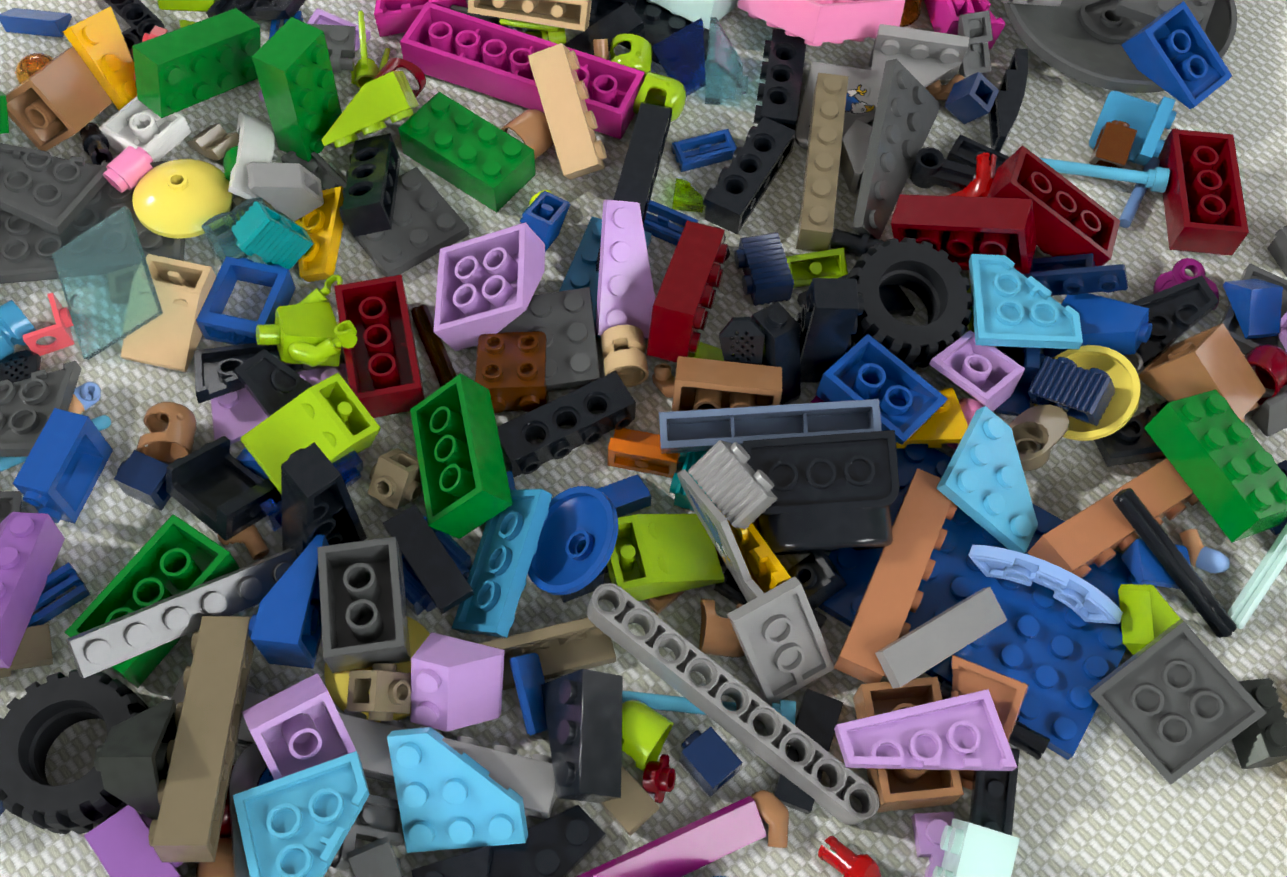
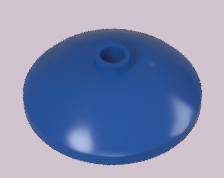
[528,486,618,595]

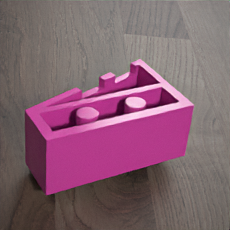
[374,0,468,37]
[924,0,1006,49]

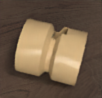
[601,325,649,387]

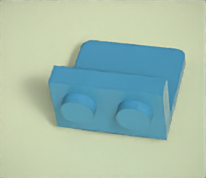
[1088,91,1177,166]

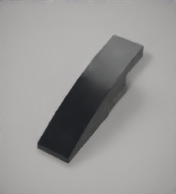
[989,48,1028,152]

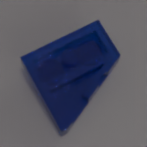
[652,18,706,97]

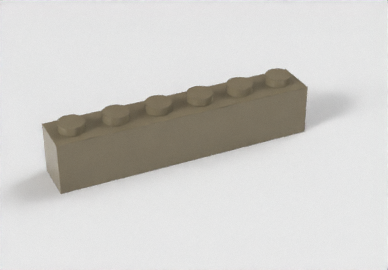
[796,73,849,252]
[149,616,255,862]

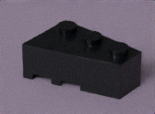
[541,669,623,803]

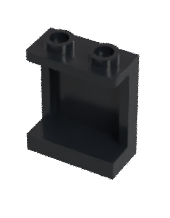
[166,436,282,541]

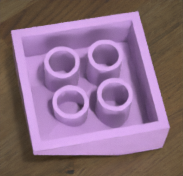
[434,222,545,351]

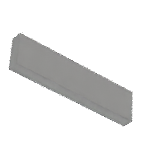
[875,587,1007,689]

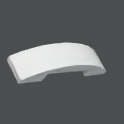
[228,112,274,203]

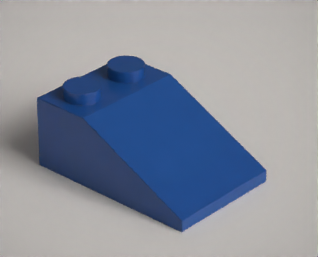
[1121,1,1233,109]
[816,334,948,444]
[248,535,329,669]

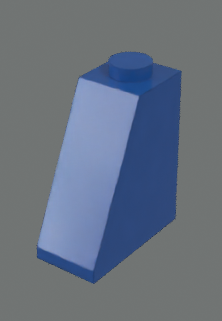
[1043,293,1153,357]

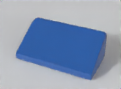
[0,8,72,38]
[597,474,652,518]
[1120,539,1190,589]
[509,653,548,736]

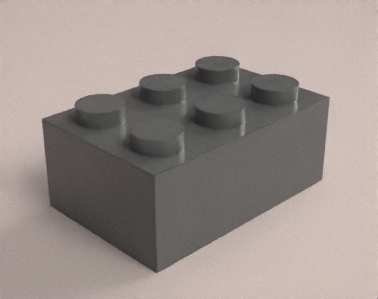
[317,536,411,673]

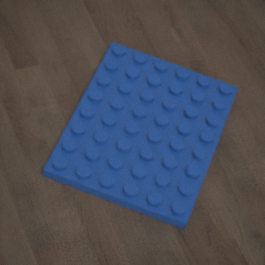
[818,444,1158,760]

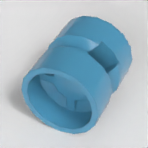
[0,300,36,361]

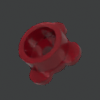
[643,754,676,803]

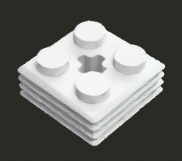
[99,96,191,162]

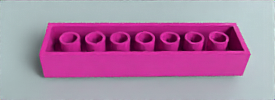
[400,2,645,139]

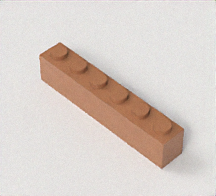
[1027,458,1199,578]
[834,468,957,683]

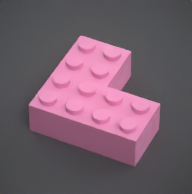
[737,0,905,46]

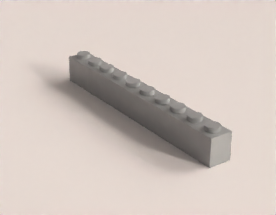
[171,676,557,820]

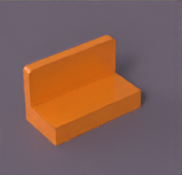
[607,428,680,478]

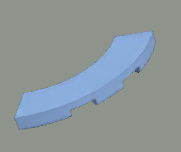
[968,545,1123,624]

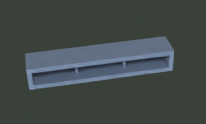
[659,399,882,454]

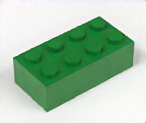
[132,8,261,118]
[252,17,342,162]
[398,92,536,213]
[410,373,513,539]
[1144,389,1287,543]
[64,514,240,688]

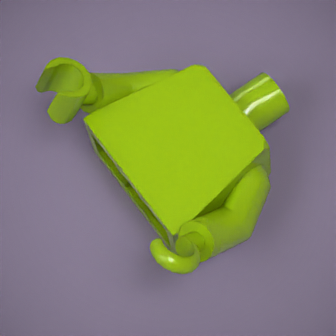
[256,274,357,367]

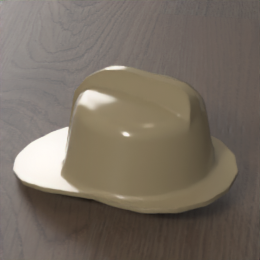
[1009,404,1069,471]

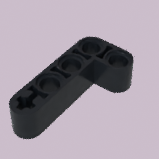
[96,0,165,62]

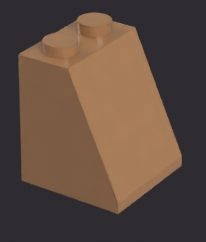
[6,46,112,151]
[1138,323,1267,422]

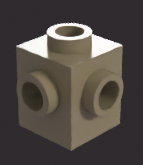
[367,448,423,510]
[346,663,411,721]

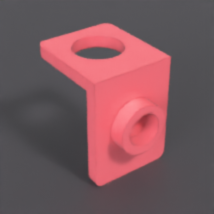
[23,292,75,356]

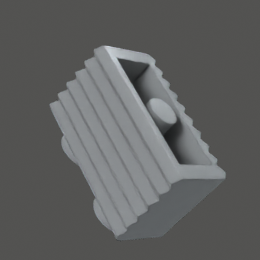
[688,440,778,529]

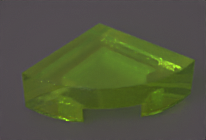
[672,178,704,213]

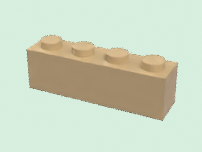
[468,0,592,31]
[528,43,607,180]

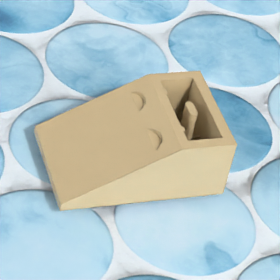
[120,254,216,372]

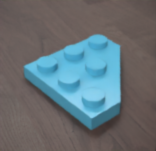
[969,254,1083,350]
[936,406,1038,553]
[387,727,529,853]
[233,751,370,877]

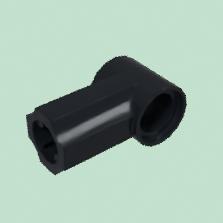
[910,147,976,191]

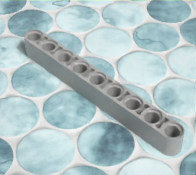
[587,583,880,826]

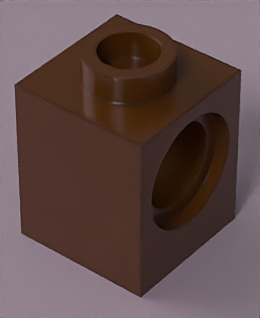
[1089,120,1137,168]

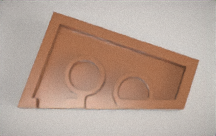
[951,655,1029,790]

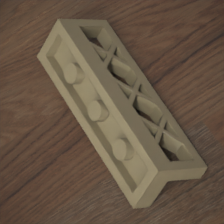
[479,617,616,690]

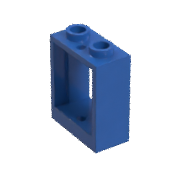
[196,256,296,345]
[13,408,113,524]

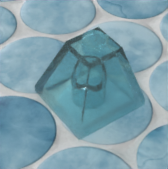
[705,17,748,106]

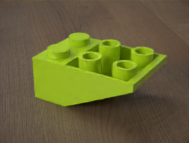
[321,71,419,148]
[240,373,381,494]
[607,514,725,601]

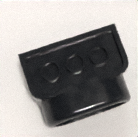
[743,430,900,555]

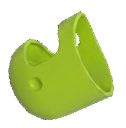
[610,33,653,80]
[633,71,686,122]
[622,700,674,772]

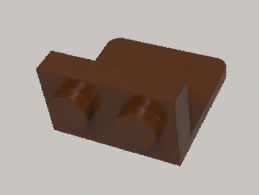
[475,331,549,413]

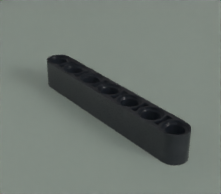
[596,102,672,273]

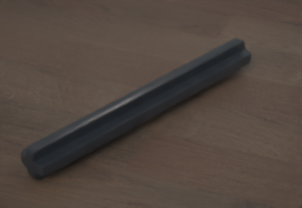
[1113,488,1237,638]

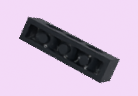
[753,28,806,130]
[703,116,796,234]
[339,133,401,237]
[497,371,636,477]

